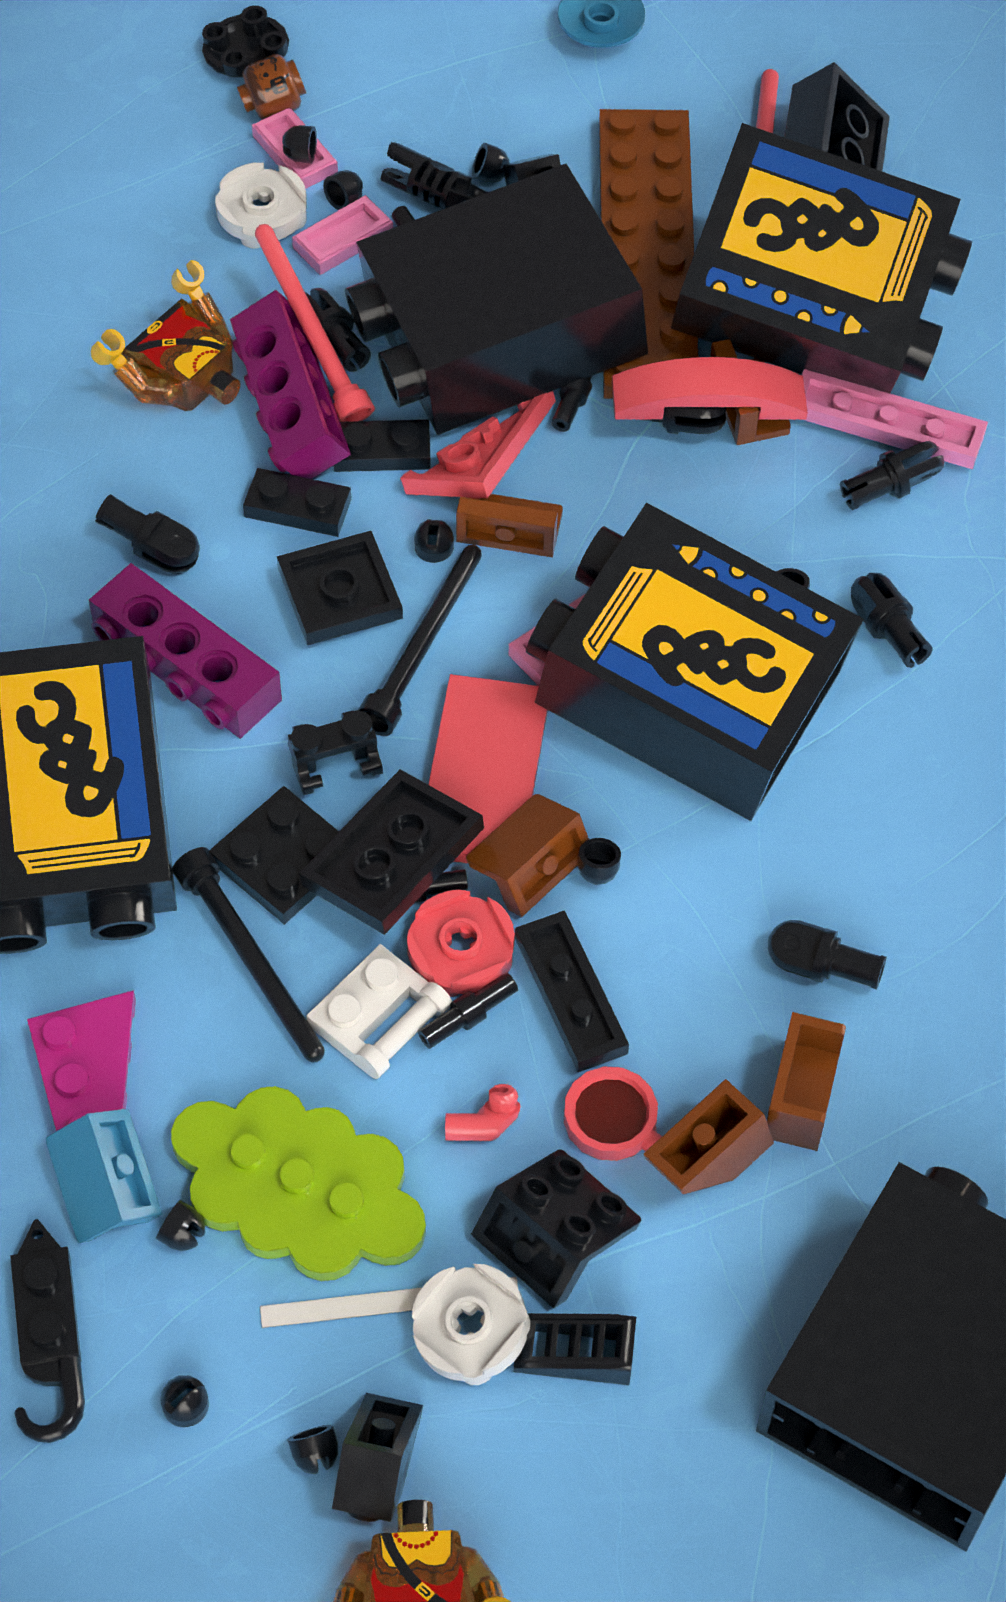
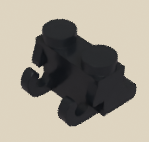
[288,710,383,796]

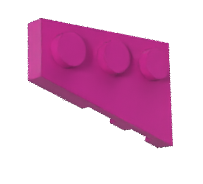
[27,990,136,1131]

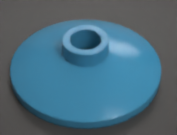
[558,0,645,48]

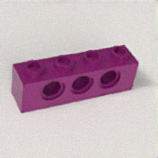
[230,290,351,479]
[89,563,282,739]

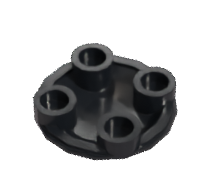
[202,6,289,77]

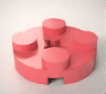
[407,890,515,997]

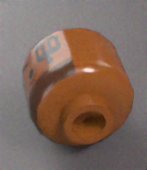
[237,54,306,120]

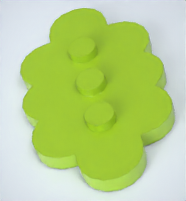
[171,1086,426,1281]

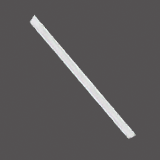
[260,1277,518,1328]

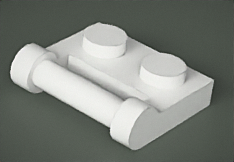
[306,944,452,1079]

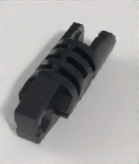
[380,142,488,210]

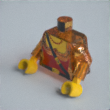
[91,260,241,411]
[333,1500,511,1602]

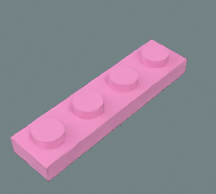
[802,369,988,469]

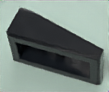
[514,1313,636,1385]

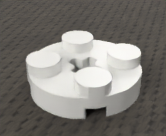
[215,163,307,249]
[412,1264,531,1385]

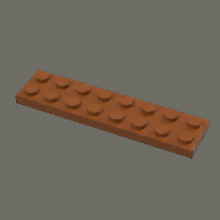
[599,109,698,399]

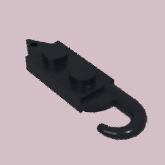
[10,1219,85,1443]

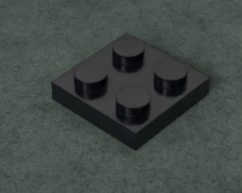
[277,531,403,645]
[209,786,339,925]

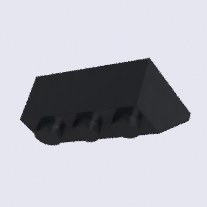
[784,62,890,171]

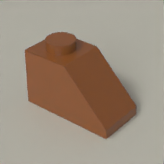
[643,1079,774,1195]

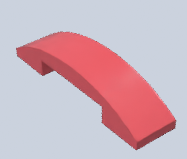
[612,357,808,420]

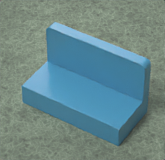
[46,1109,163,1243]

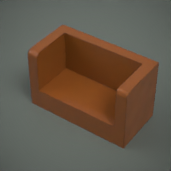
[767,1012,846,1151]

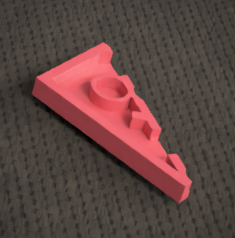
[400,391,556,499]

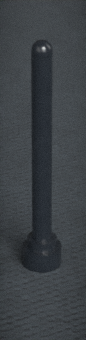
[358,545,482,736]
[172,847,325,1062]

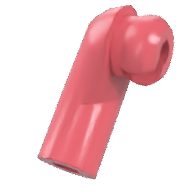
[445,1084,521,1141]

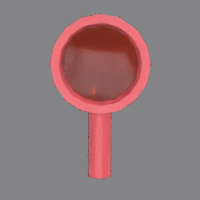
[564,1066,662,1161]

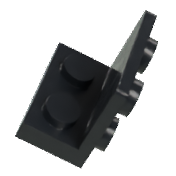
[471,1149,642,1309]

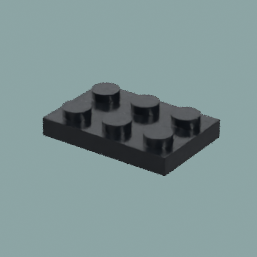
[299,769,484,935]

